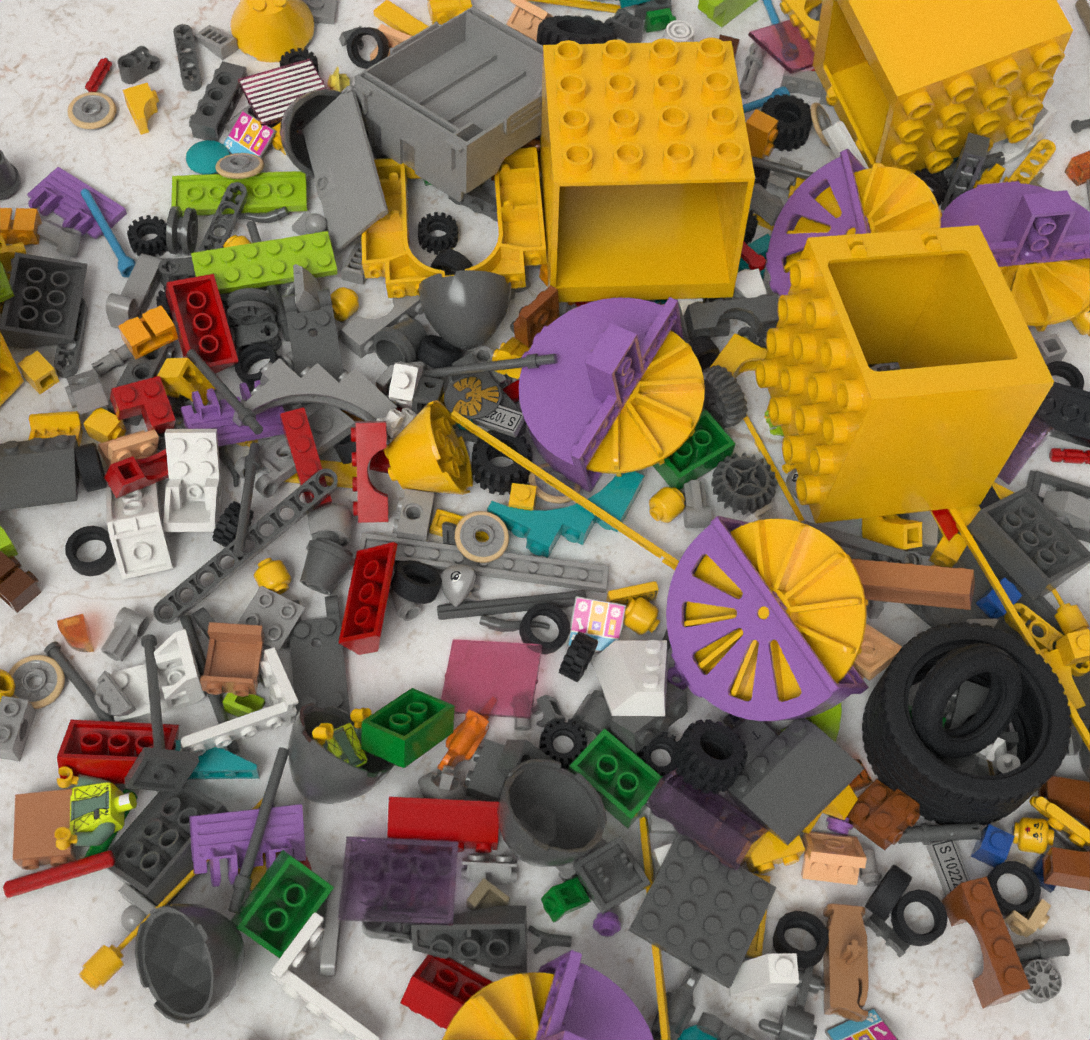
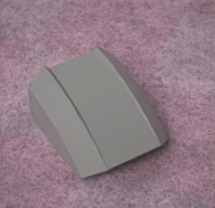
[293,264,322,313]

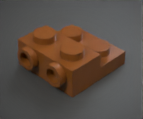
[513,285,560,348]
[847,779,920,850]

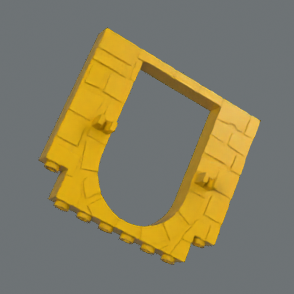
[362,147,547,298]

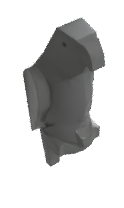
[651,967,702,1040]

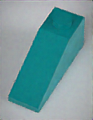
[175,740,260,780]

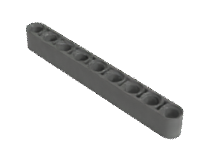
[153,468,338,625]

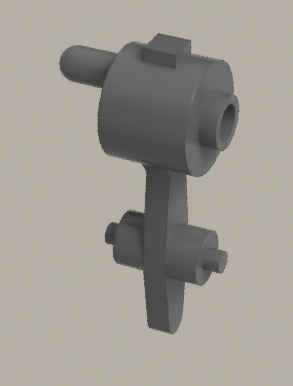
[758,966,825,1040]

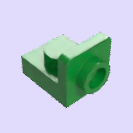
[644,8,676,33]
[541,877,591,923]

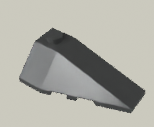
[411,905,527,974]

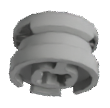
[1021,959,1062,1003]

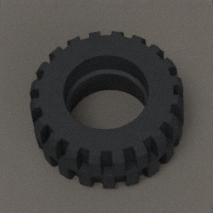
[536,15,617,46]

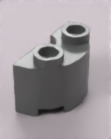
[571,690,615,736]

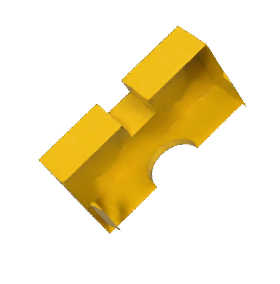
[973,163,1009,189]

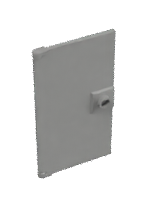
[302,85,388,253]

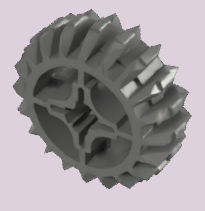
[702,365,748,428]
[711,452,777,515]

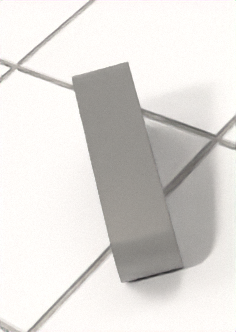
[106,253,163,329]

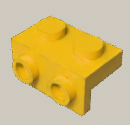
[28,411,83,446]

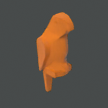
[437,697,498,771]

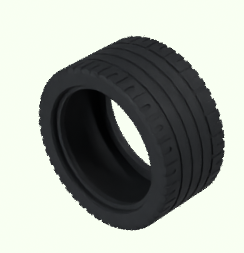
[862,622,1072,826]

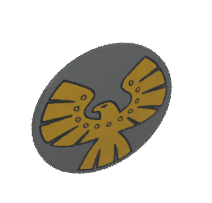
[444,375,502,419]

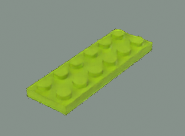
[171,171,307,215]
[191,231,337,294]

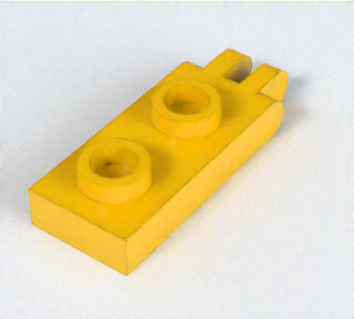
[1030,796,1090,848]

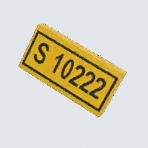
[606,581,659,605]

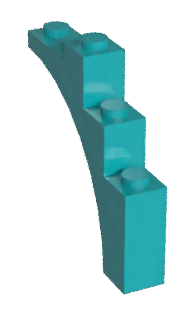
[487,471,644,558]

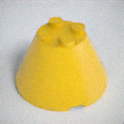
[231,0,314,63]
[384,400,473,495]

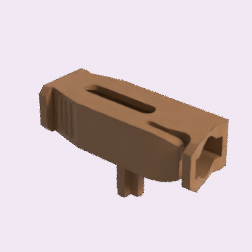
[823,904,869,1022]

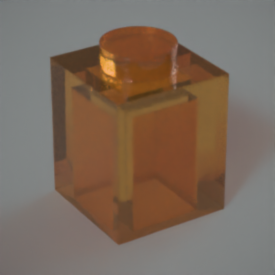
[1064,150,1090,186]

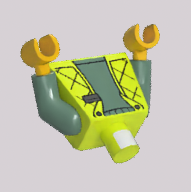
[312,708,372,767]
[55,767,137,850]

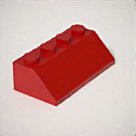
[165,274,238,374]
[338,542,398,655]
[57,720,179,784]
[387,797,499,854]
[400,954,493,1029]

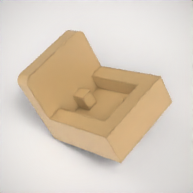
[1004,899,1051,938]

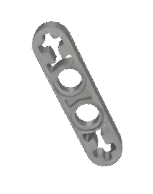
[320,865,346,977]

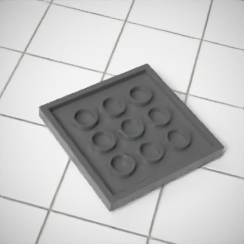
[628,832,777,988]

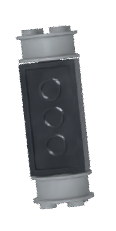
[1026,382,1090,448]

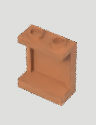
[200,622,265,697]
[13,789,76,870]

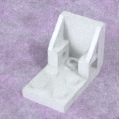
[984,98,1058,170]
[163,429,222,532]
[106,483,173,580]
[110,629,205,722]

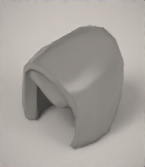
[307,503,353,547]

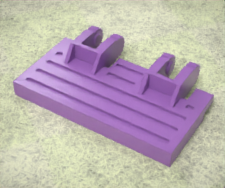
[27,167,127,240]
[181,380,284,447]
[189,804,306,887]

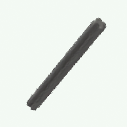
[437,590,587,620]

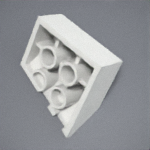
[591,640,668,716]

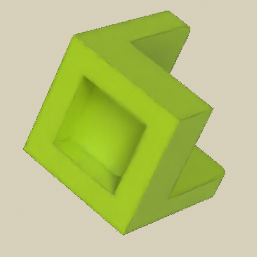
[222,693,265,717]

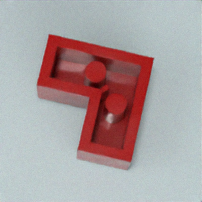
[110,376,176,434]

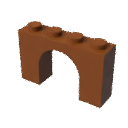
[1038,776,1090,891]
[942,876,1031,1009]

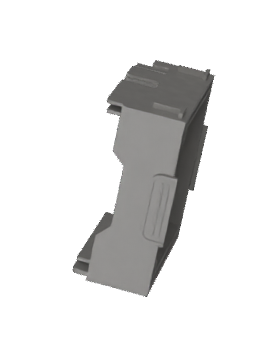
[354,6,543,202]

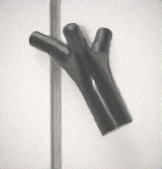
[528,926,572,954]

